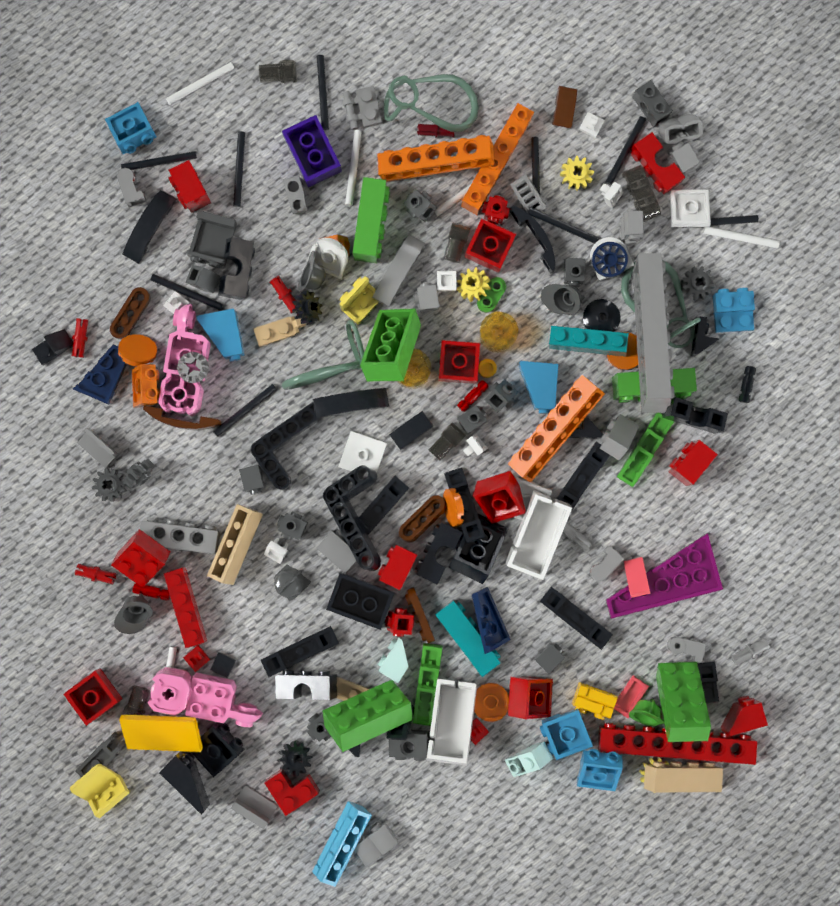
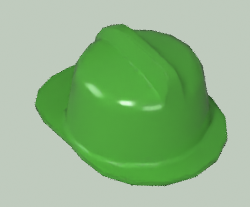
[629,699,664,726]

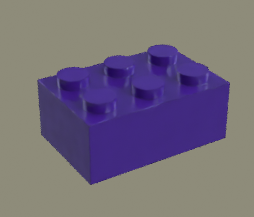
[282,115,342,188]

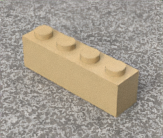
[207,504,263,585]
[644,761,723,793]

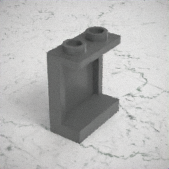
[186,210,237,268]

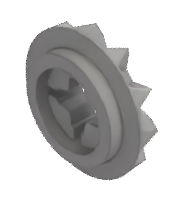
[177,351,209,383]

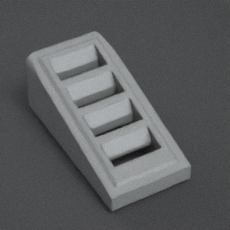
[510,175,547,218]

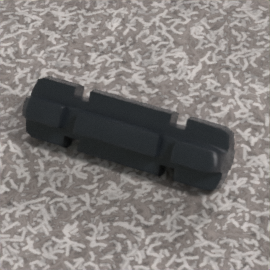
[738,366,756,403]

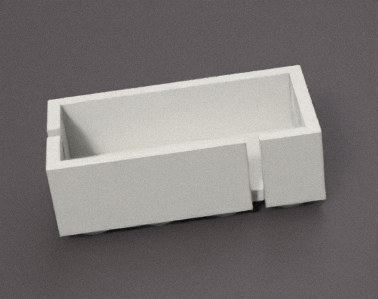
[506,491,572,580]
[427,679,477,766]

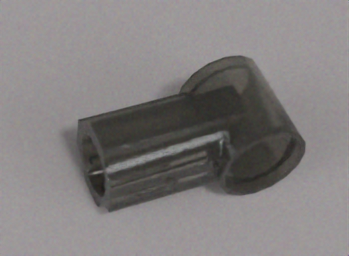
[259,60,297,84]
[444,222,471,263]
[428,422,466,461]
[122,685,150,715]

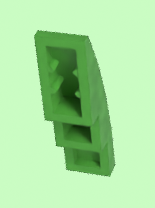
[617,413,674,487]
[413,643,443,726]

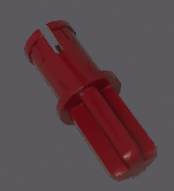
[417,124,454,138]

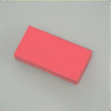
[623,557,651,598]
[614,675,649,718]

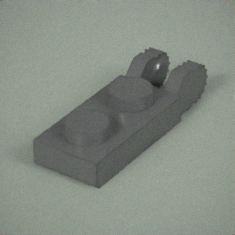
[75,731,126,777]

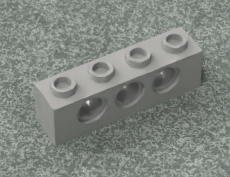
[140,517,220,554]

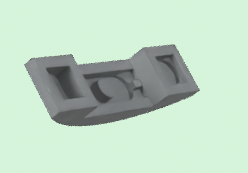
[372,234,426,307]

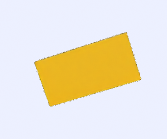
[119,715,203,752]

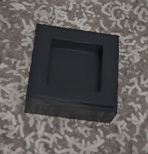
[210,652,236,678]

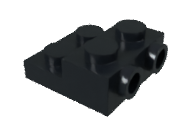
[191,722,245,778]

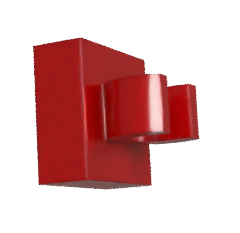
[183,645,211,672]
[470,717,489,745]

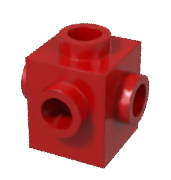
[482,195,510,225]
[385,608,414,637]

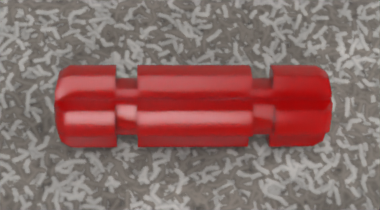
[457,380,489,412]
[132,583,170,601]

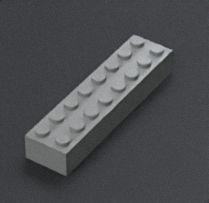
[633,253,674,413]

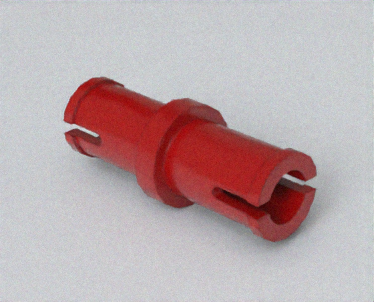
[269,276,296,314]
[71,318,89,358]
[75,564,116,585]

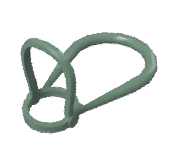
[384,74,479,132]
[621,260,701,348]
[282,320,364,390]

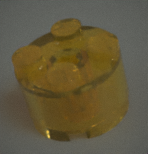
[479,311,518,353]
[397,349,431,389]

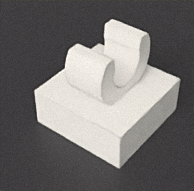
[579,112,605,138]
[600,182,623,208]
[437,271,456,291]
[163,291,191,314]
[463,433,488,456]
[264,538,288,564]

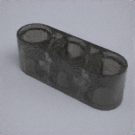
[622,165,661,222]

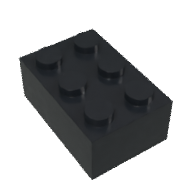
[326,572,395,630]

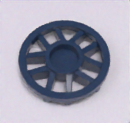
[592,242,628,278]

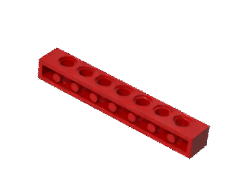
[598,723,758,765]

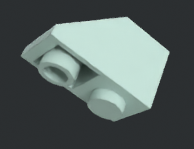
[377,637,408,683]
[505,741,553,777]

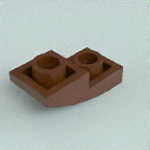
[552,86,578,128]

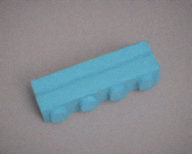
[312,801,372,887]

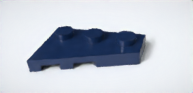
[73,344,127,405]
[472,587,511,654]

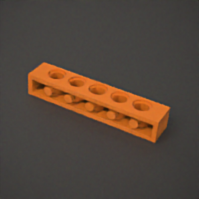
[461,103,534,215]
[377,135,495,182]
[508,375,605,483]

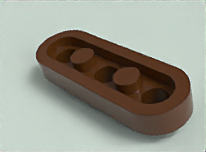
[110,287,151,340]
[399,495,446,543]
[405,587,435,644]

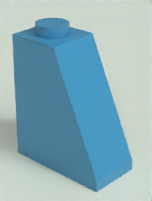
[196,309,245,361]
[519,361,558,414]

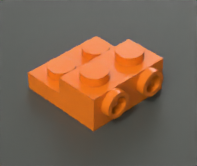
[132,364,160,408]

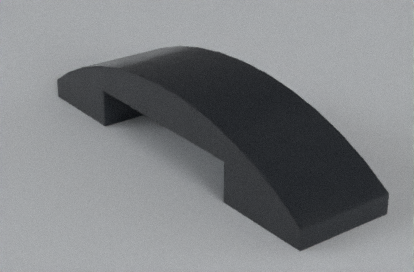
[122,190,177,264]
[509,205,555,274]
[312,388,390,418]
[556,441,610,513]
[444,467,486,543]
[350,475,409,545]
[540,586,613,650]
[261,626,339,678]

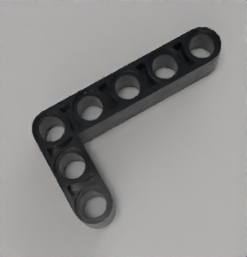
[251,397,324,490]
[323,465,381,571]

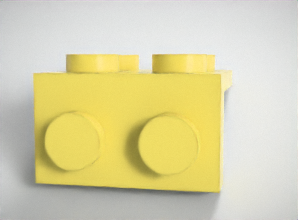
[339,276,379,325]
[70,764,130,819]

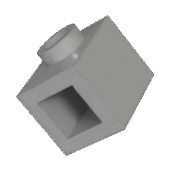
[669,141,700,173]
[414,283,439,313]

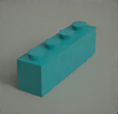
[549,326,629,357]
[435,600,501,677]

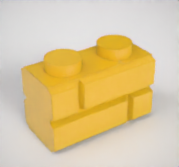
[572,682,618,720]

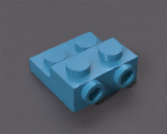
[105,102,157,154]
[713,288,755,333]
[540,709,593,760]
[577,749,623,791]

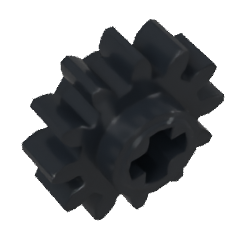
[292,290,323,325]
[277,741,313,777]

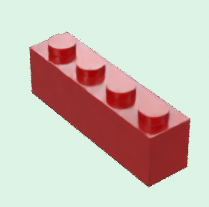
[163,567,207,648]

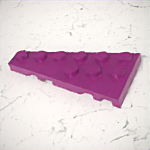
[605,533,723,619]

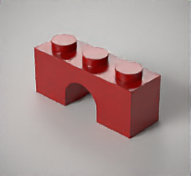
[631,132,685,195]

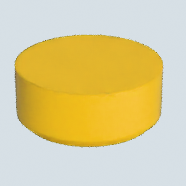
[478,359,497,378]

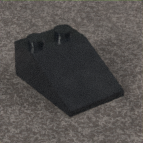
[448,513,509,584]
[159,751,210,815]

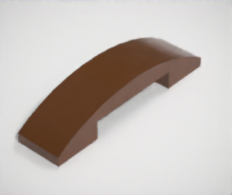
[143,406,222,430]

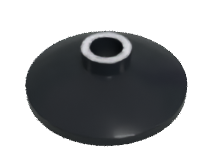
[583,299,621,332]

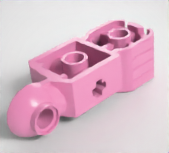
[158,304,211,417]
[148,667,263,727]

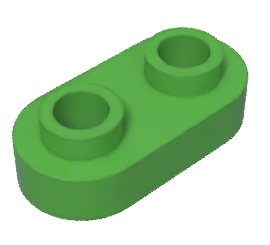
[477,277,506,313]

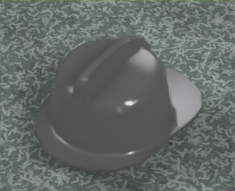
[298,251,326,292]
[541,284,585,315]
[274,564,312,601]
[114,593,153,634]

